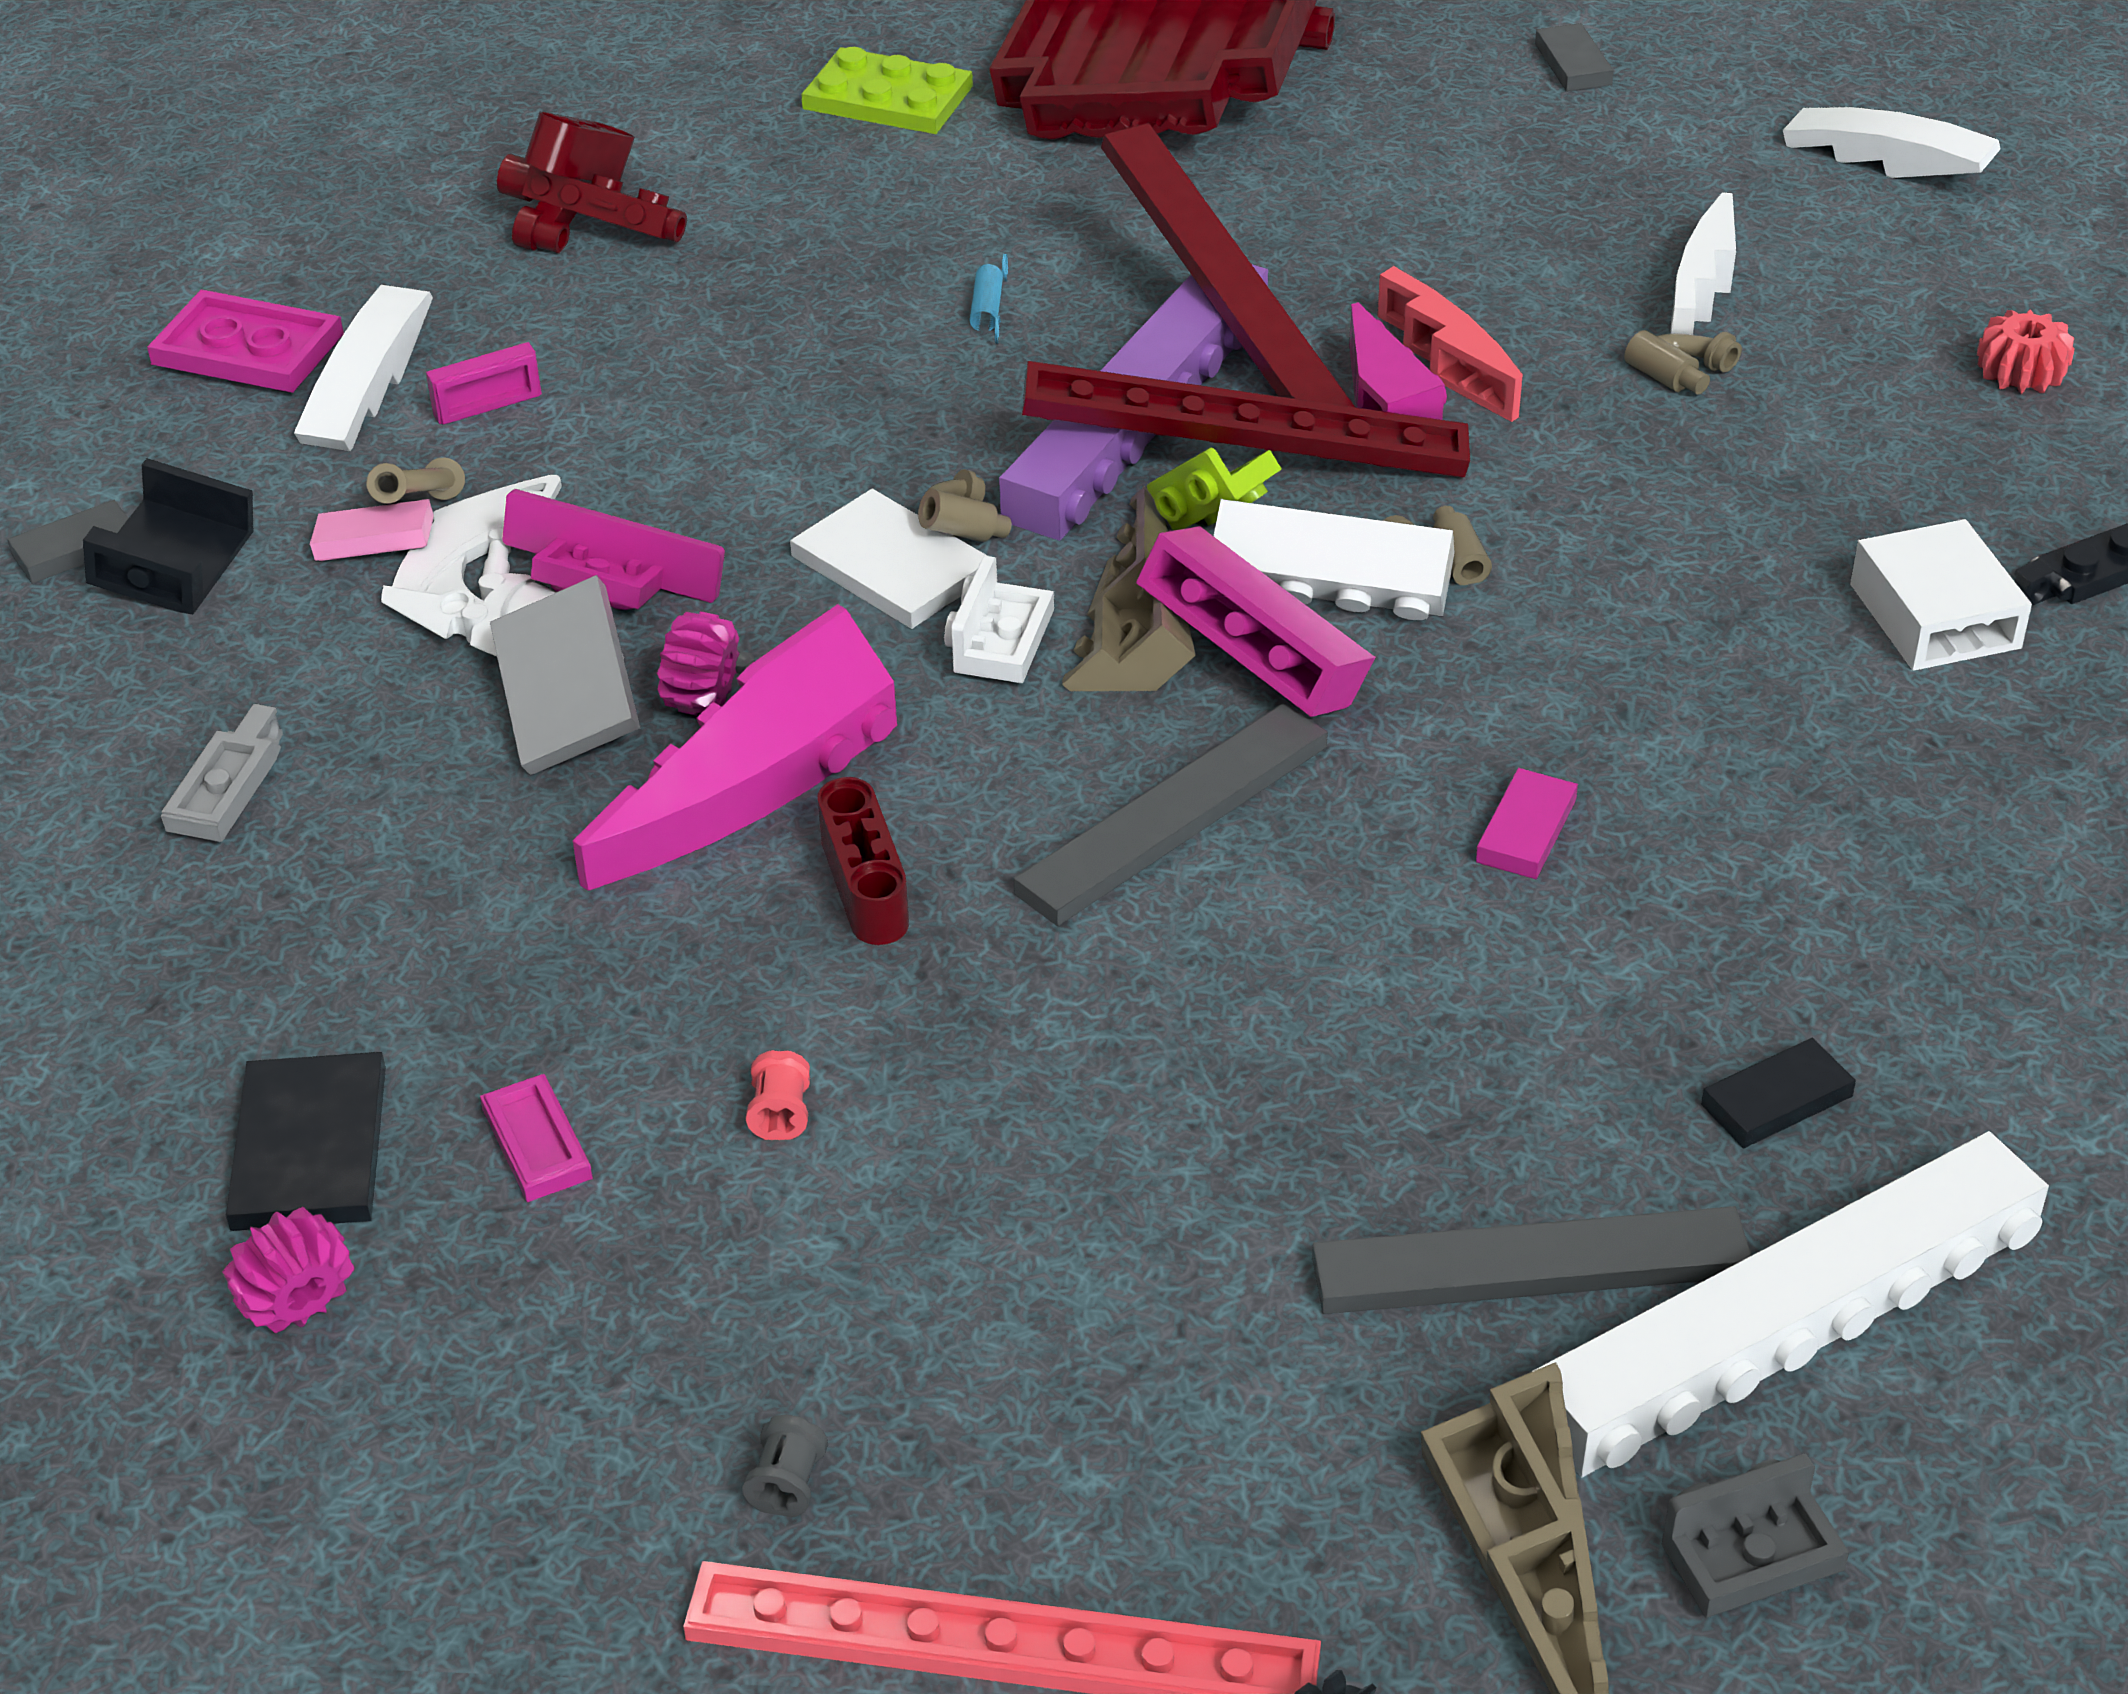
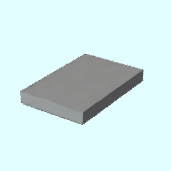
[490,575,640,775]

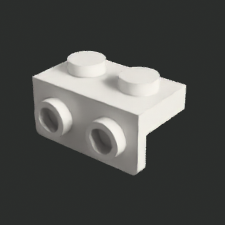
[944,556,1054,683]

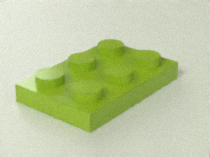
[801,47,973,134]

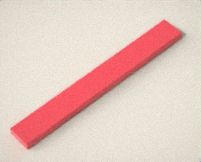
[683,1561,1321,1694]

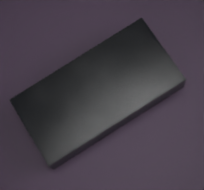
[1701,1037,1856,1149]

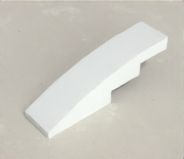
[1783,107,2000,178]
[1670,193,1736,335]
[294,285,433,451]

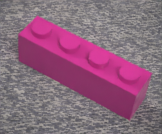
[1136,526,1376,717]

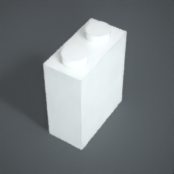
[1850,519,2032,671]

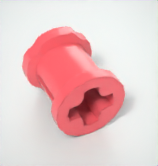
[746,1050,810,1140]

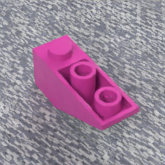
[1349,302,1447,420]

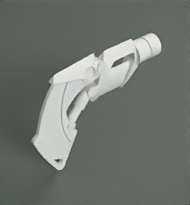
[381,475,624,659]

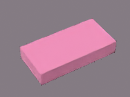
[310,499,434,561]

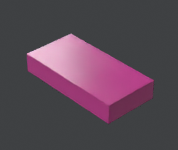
[426,342,542,425]
[1476,768,1578,880]
[480,1074,593,1202]

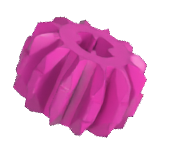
[657,611,740,716]
[222,1207,355,1333]

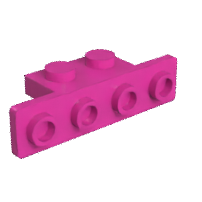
[502,489,725,610]

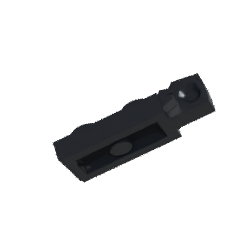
[2015,523,2128,605]

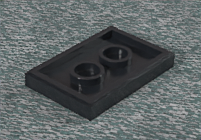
[226,1052,386,1231]

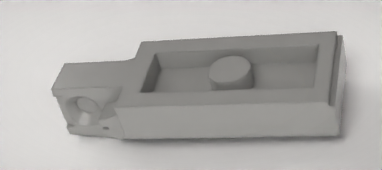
[161,704,283,842]

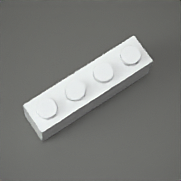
[1214,499,1455,620]

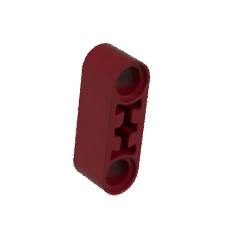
[524,111,635,181]
[817,777,909,945]

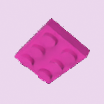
[147,289,344,393]

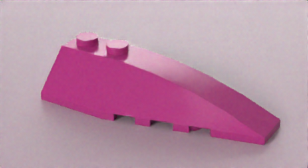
[573,604,897,891]

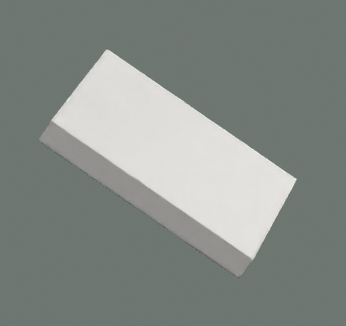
[790,489,987,629]

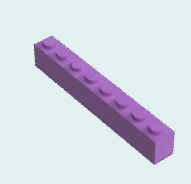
[999,264,1268,541]

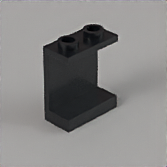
[83,458,254,615]

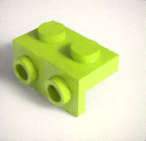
[1147,447,1282,531]

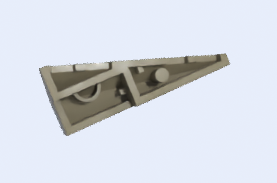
[1062,486,1196,691]
[1421,1362,1609,1694]

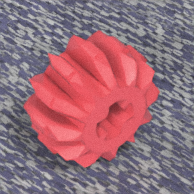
[1977,309,2074,395]

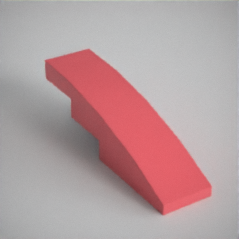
[1378,266,1523,422]

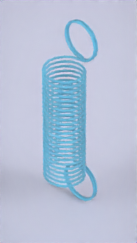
[970,254,1008,344]

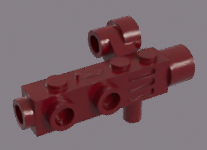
[497,154,687,253]

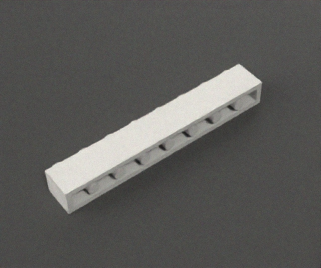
[1532,1131,2049,1478]

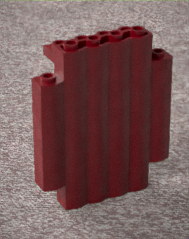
[989,0,1317,139]

